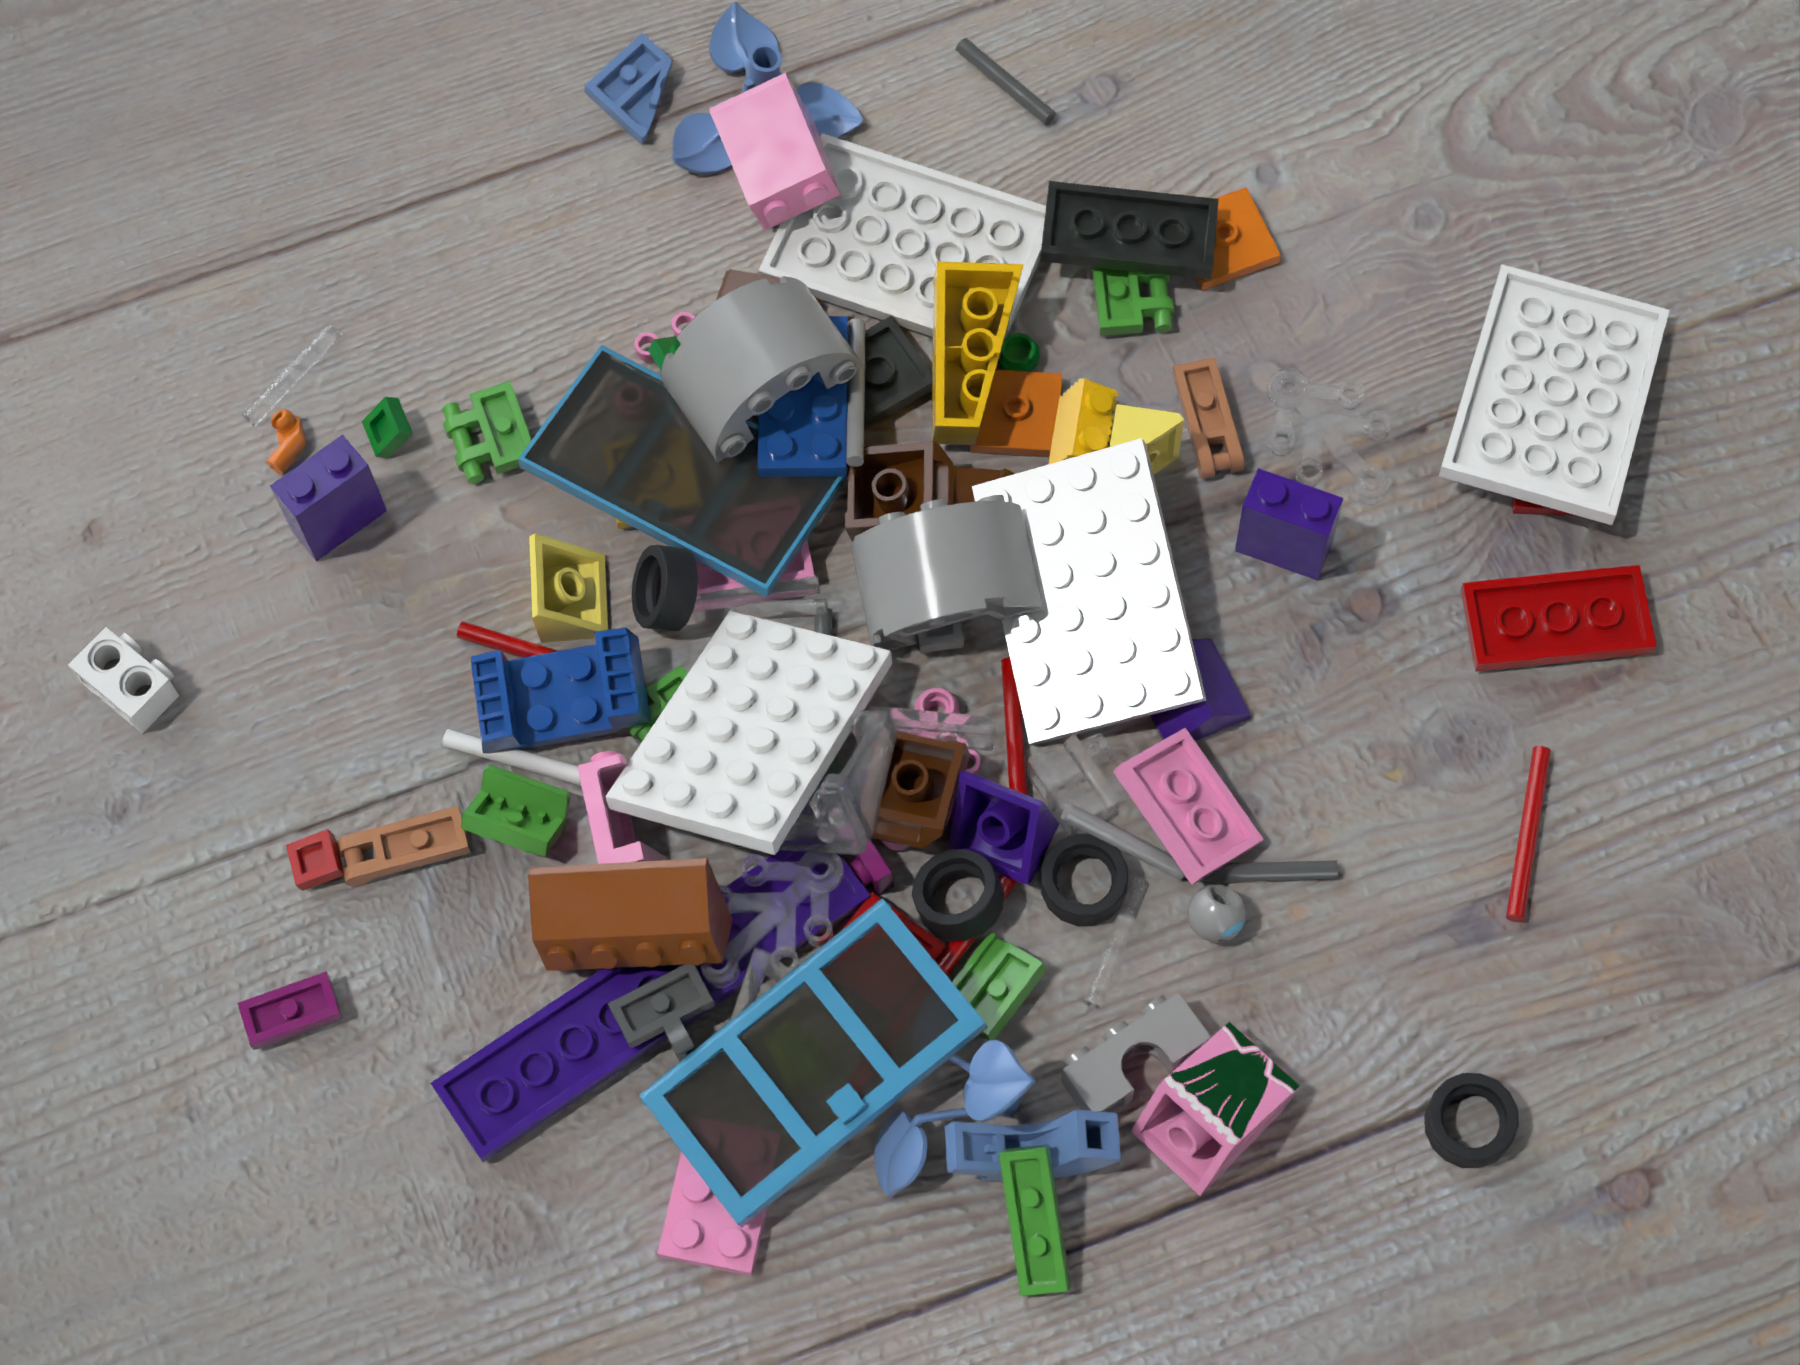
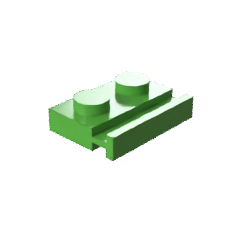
[952,932,1047,1041]

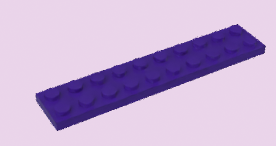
[430,825,871,1163]

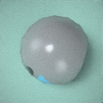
[1187,885,1247,943]

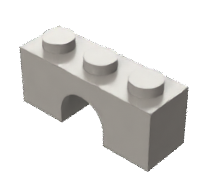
[1061,992,1211,1113]

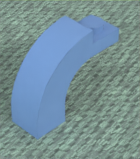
[945,1110,1121,1182]

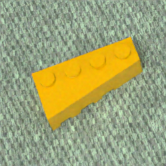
[932,261,1024,445]

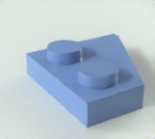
[584,33,672,145]

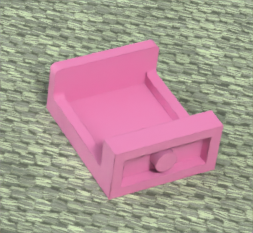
[577,751,668,864]

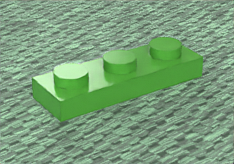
[999,1144,1071,1296]

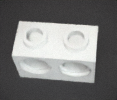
[68,627,179,734]

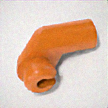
[266,409,306,475]

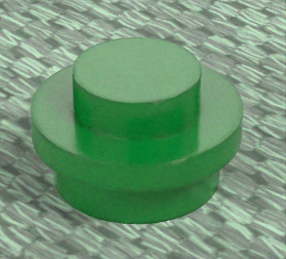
[998,333,1040,372]

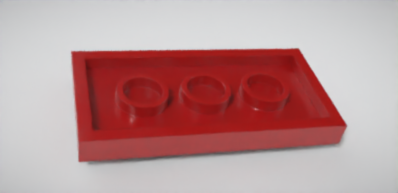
[1460,565,1657,672]

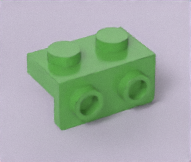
[461,765,571,857]

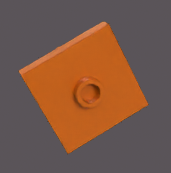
[1196,187,1281,291]
[970,370,1062,457]

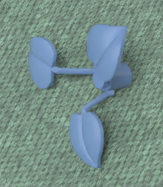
[672,2,863,174]
[874,990,1035,1198]

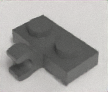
[608,964,715,1062]

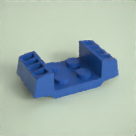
[471,628,651,753]

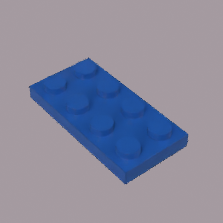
[757,316,848,477]

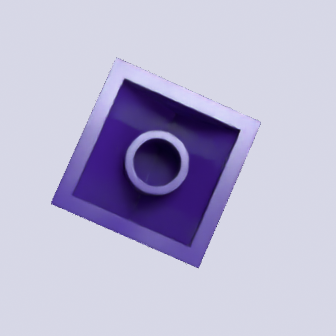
[1150,639,1251,741]
[948,770,1059,885]

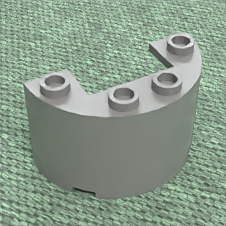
[661,276,864,462]
[851,495,1043,651]

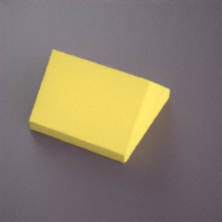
[1110,404,1184,475]
[529,533,608,643]

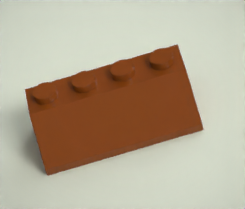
[528,858,733,971]

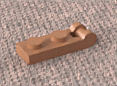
[1172,357,1245,479]
[336,805,471,886]

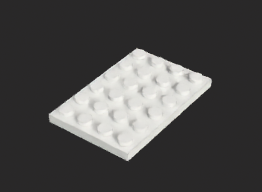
[759,133,1046,339]
[1439,264,1670,525]
[972,438,1206,745]
[606,611,892,855]

